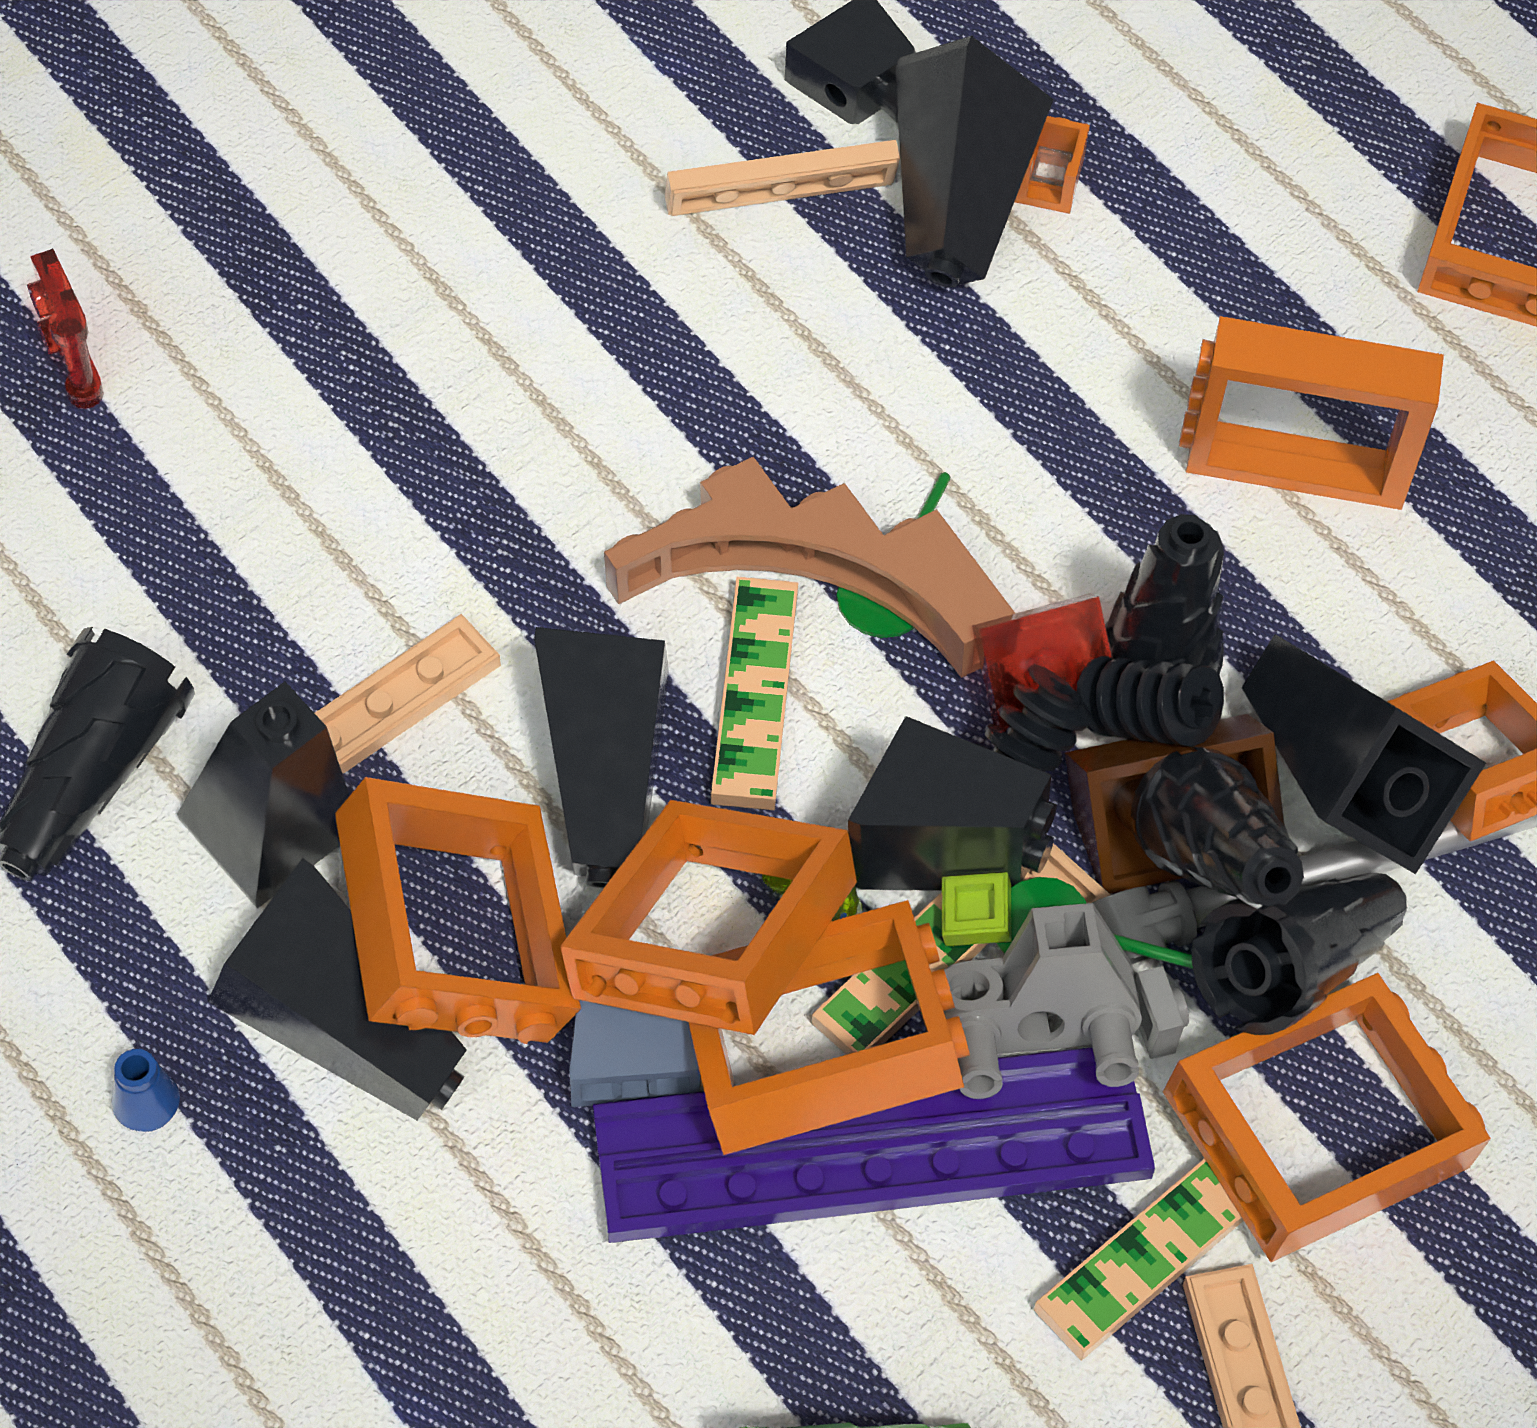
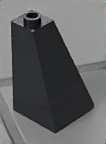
[895,36,1054,288]
[534,627,669,889]
[1241,634,1486,875]
[177,681,350,909]
[208,858,467,1121]

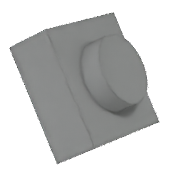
[1135,966,1189,1059]

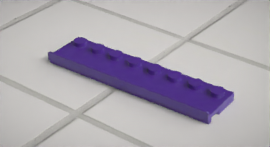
[593,1047,1155,1243]

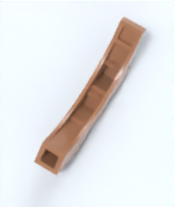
[604,457,1018,678]

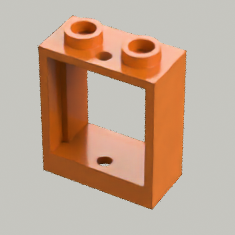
[1387,660,1537,842]

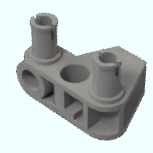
[944,903,1142,1099]

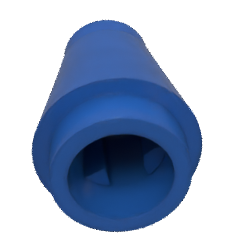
[111,1049,180,1132]

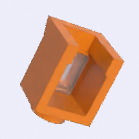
[1015,116,1090,214]

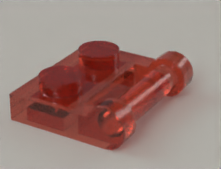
[27,248,104,409]

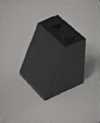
[848,716,1057,891]

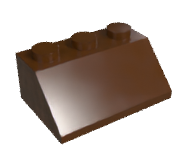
[1065,714,1285,894]

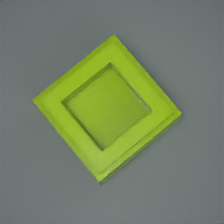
[942,872,1012,946]

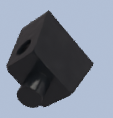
[784,0,916,124]

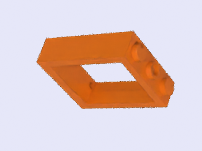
[1417,102,1537,327]
[1179,316,1444,510]
[335,777,581,1044]
[560,800,857,1035]
[688,900,970,1155]
[1163,973,1491,1263]

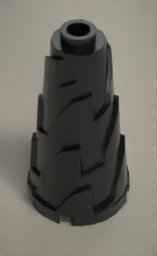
[1096,514,1224,675]
[0,627,195,881]
[1130,747,1304,909]
[1192,873,1407,1035]

